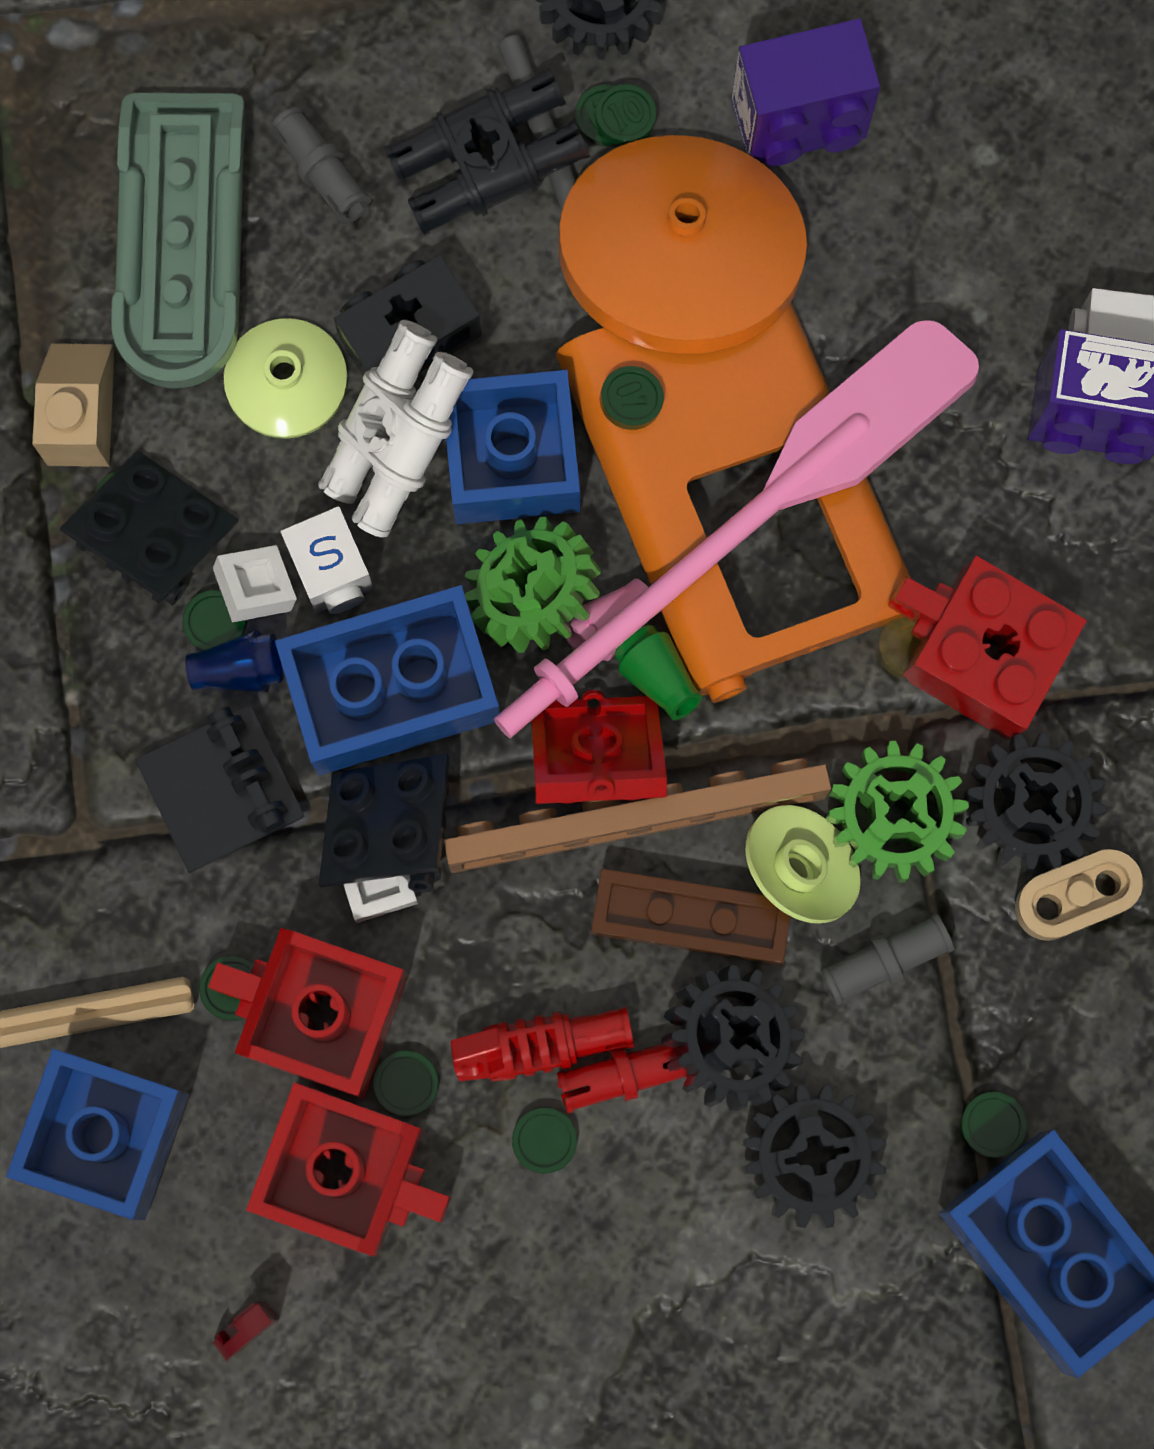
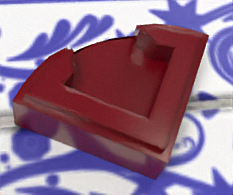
[212,1301,279,1362]

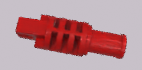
[450,1007,634,1081]

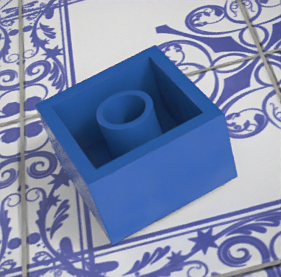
[446,370,580,524]
[6,1048,190,1220]

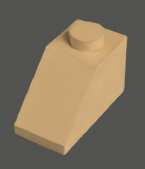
[33,344,115,467]

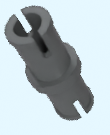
[270,106,372,224]
[819,913,954,1006]

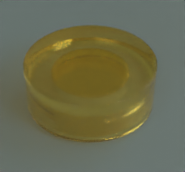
[877,616,921,679]

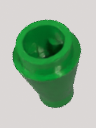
[615,625,702,720]

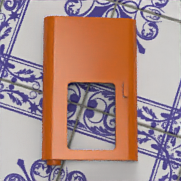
[555,302,911,703]

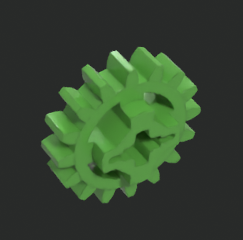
[464,517,601,653]
[826,741,969,883]

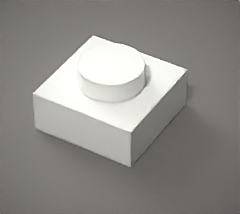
[213,545,297,623]
[344,876,418,923]

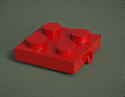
[531,690,667,804]

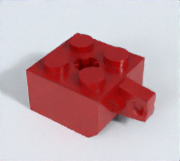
[888,555,1087,740]
[208,928,408,1100]
[246,1082,452,1257]

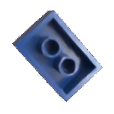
[275,585,500,776]
[938,1130,1154,1378]

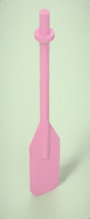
[494,320,979,738]

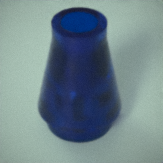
[185,629,284,692]

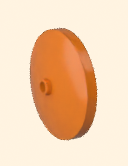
[558,135,807,354]

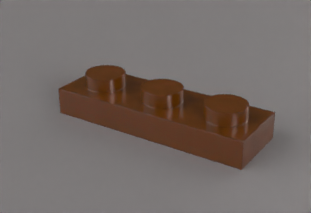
[591,868,791,966]

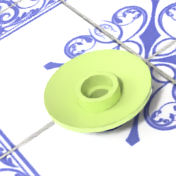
[224,318,348,438]
[745,805,861,924]

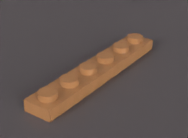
[444,759,831,874]

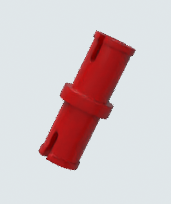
[556,1044,689,1114]

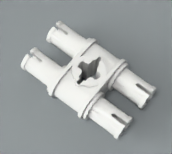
[318,320,474,537]

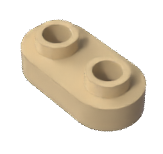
[1015,849,1143,941]

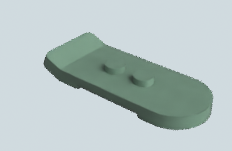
[111,93,246,388]

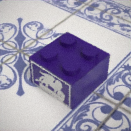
[731,18,880,166]
[1027,329,1154,464]

